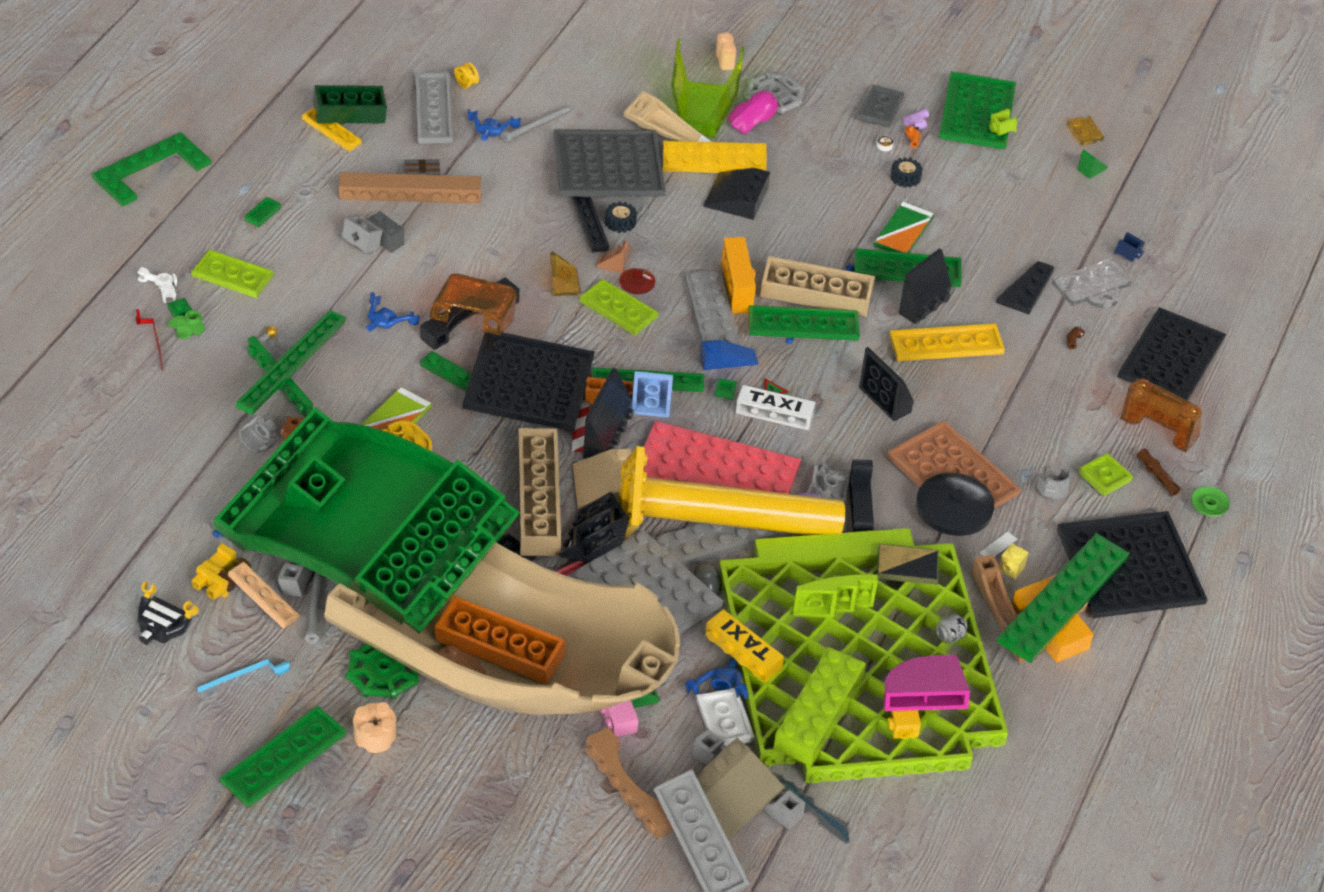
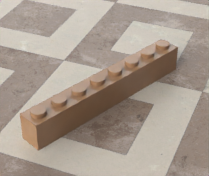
[339,172,481,204]

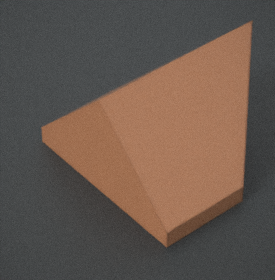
[596,241,632,273]

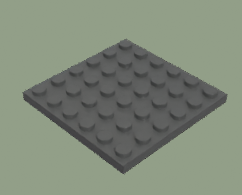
[553,129,666,197]

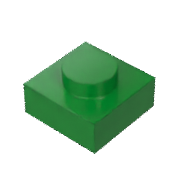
[167,298,192,317]
[715,378,737,400]

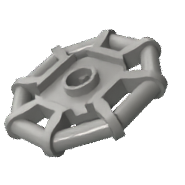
[744,71,805,115]

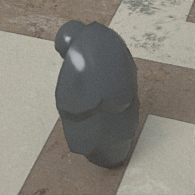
[693,561,722,596]

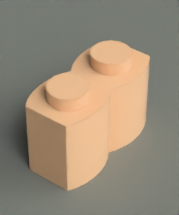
[716,33,736,70]

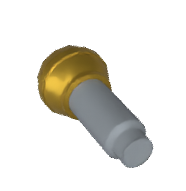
[257,325,278,344]

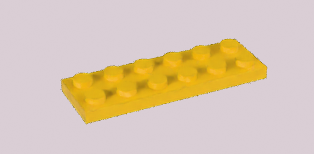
[663,141,767,173]
[889,323,1005,361]

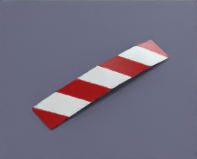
[572,397,590,452]

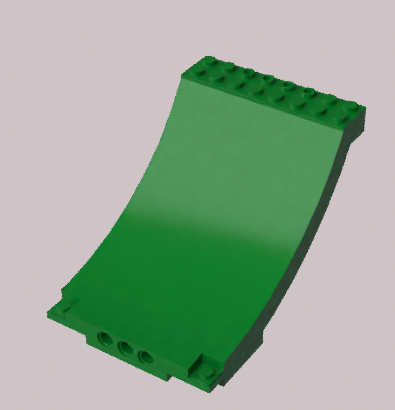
[213,407,520,634]

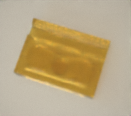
[1067,116,1104,146]

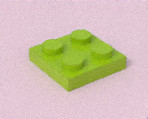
[1078,453,1133,496]

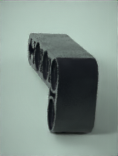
[849,459,874,532]

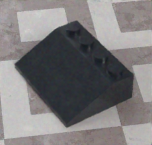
[583,368,634,459]

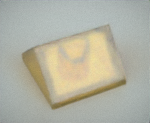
[549,251,581,296]

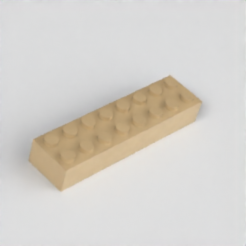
[518,428,561,556]

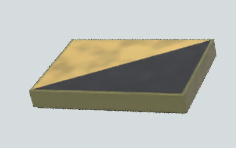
[877,544,939,585]

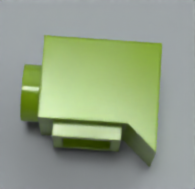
[989,108,1017,136]

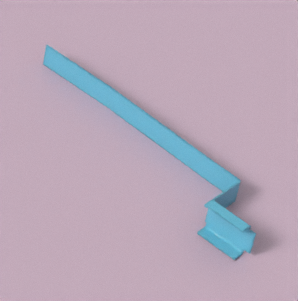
[197,659,290,693]

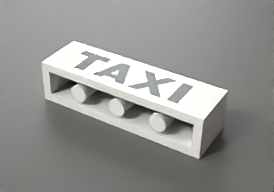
[736,385,816,430]

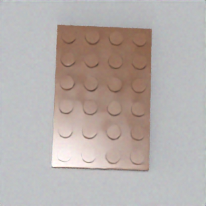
[887,420,1021,509]

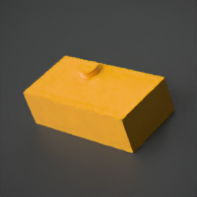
[721,237,756,314]
[1012,578,1094,663]

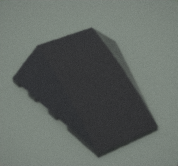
[559,492,629,563]

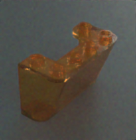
[429,273,517,335]
[1120,379,1202,453]

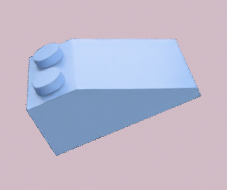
[632,371,673,418]

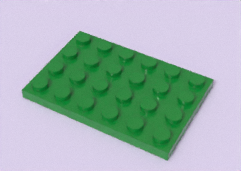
[939,71,1016,150]

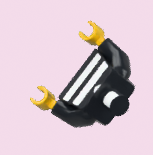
[137,581,199,645]

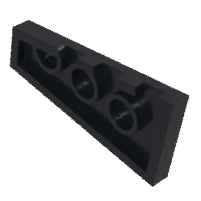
[996,261,1055,315]

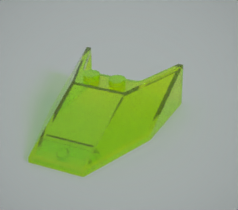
[671,39,744,139]

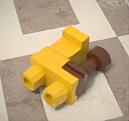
[192,543,251,600]

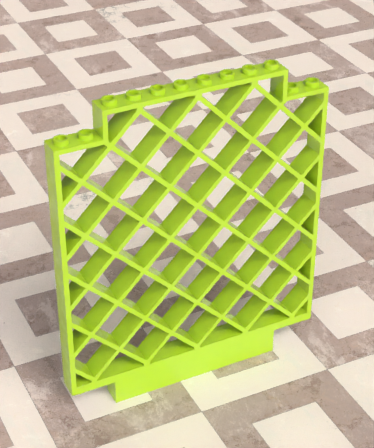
[718,528,1008,783]

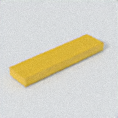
[302,108,362,151]

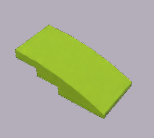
[793,575,878,618]

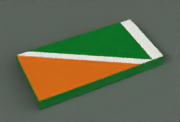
[874,201,934,253]

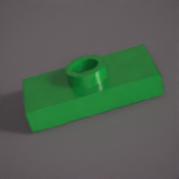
[245,197,281,227]

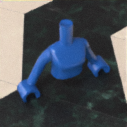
[467,109,521,141]
[366,292,420,332]
[685,658,749,699]

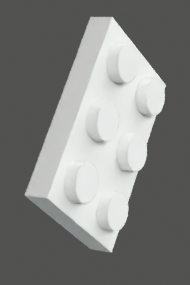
[696,688,755,747]

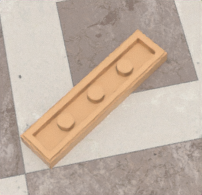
[228,562,300,629]

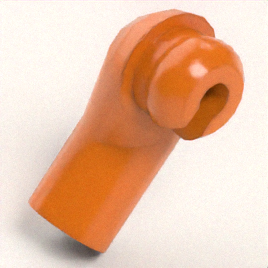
[905,125,921,148]

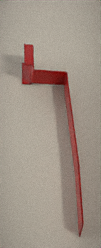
[136,309,163,371]

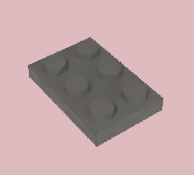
[858,85,904,128]

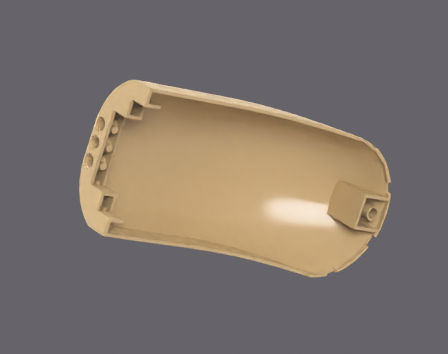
[324,543,680,715]

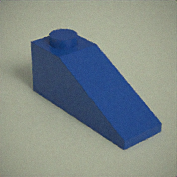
[700,340,758,370]

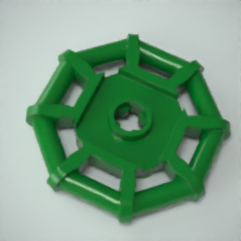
[345,644,419,700]

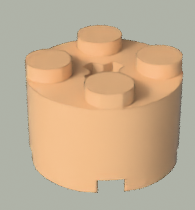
[353,702,396,753]

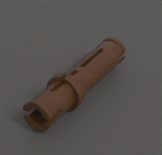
[1137,448,1181,496]

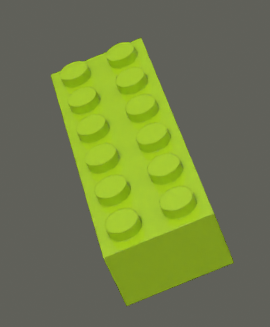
[773,647,866,766]

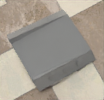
[804,462,850,503]

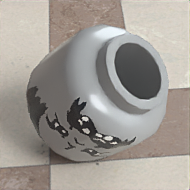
[936,614,968,643]

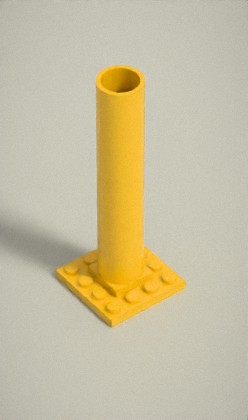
[619,446,845,540]

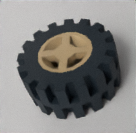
[890,157,922,188]
[605,202,637,233]

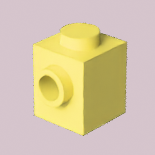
[999,543,1029,580]

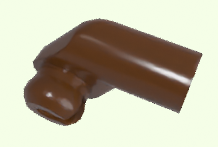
[1066,326,1085,350]

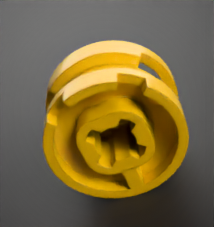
[454,62,479,89]

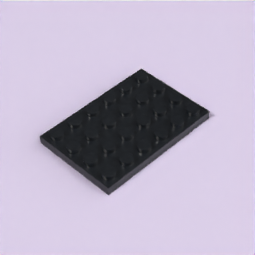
[1117,307,1226,405]

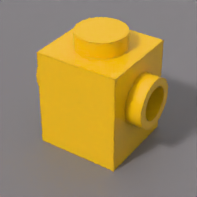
[888,710,921,739]

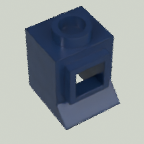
[1114,232,1145,262]

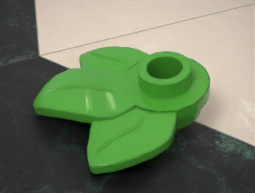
[168,310,205,339]

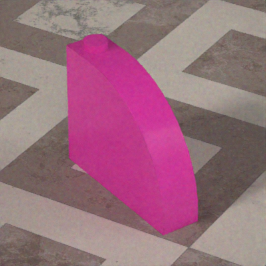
[883,655,970,711]

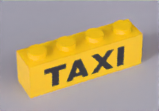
[705,609,784,683]

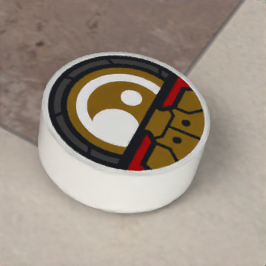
[876,136,894,151]

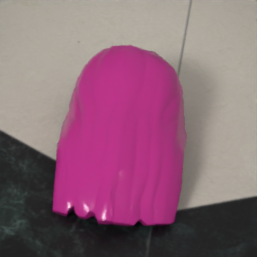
[727,90,778,134]

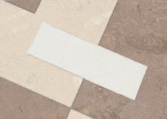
[980,531,1018,557]

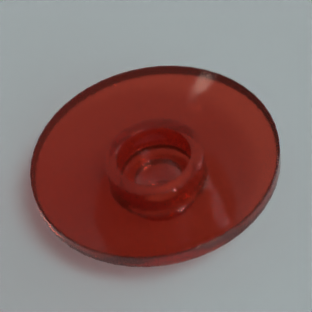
[619,268,655,294]

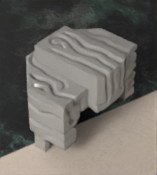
[239,414,279,453]
[1036,468,1072,501]

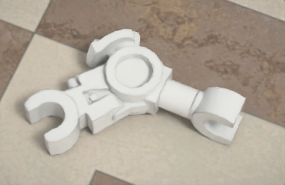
[137,267,177,303]

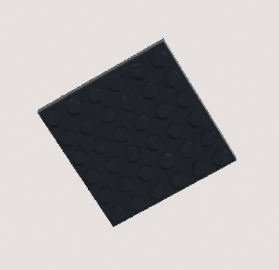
[462,329,595,432]
[1057,511,1207,618]

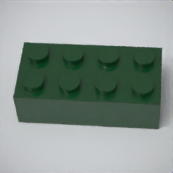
[313,85,387,124]

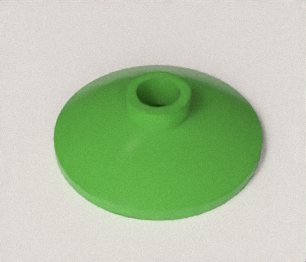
[1191,486,1230,517]

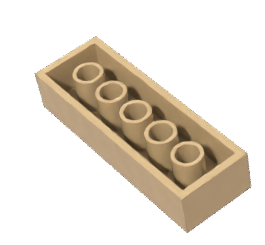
[760,256,875,317]

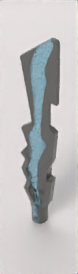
[771,772,849,844]

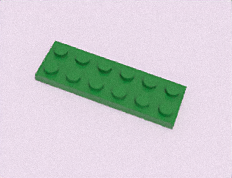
[854,248,962,287]
[749,305,860,341]
[220,706,346,808]

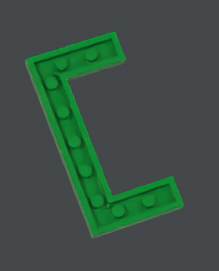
[92,132,211,207]

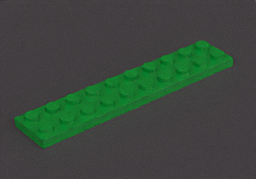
[996,533,1130,664]

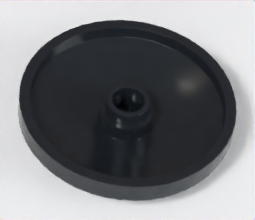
[916,473,994,536]

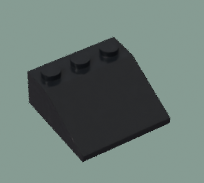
[704,168,770,220]
[899,248,951,324]
[859,347,914,421]

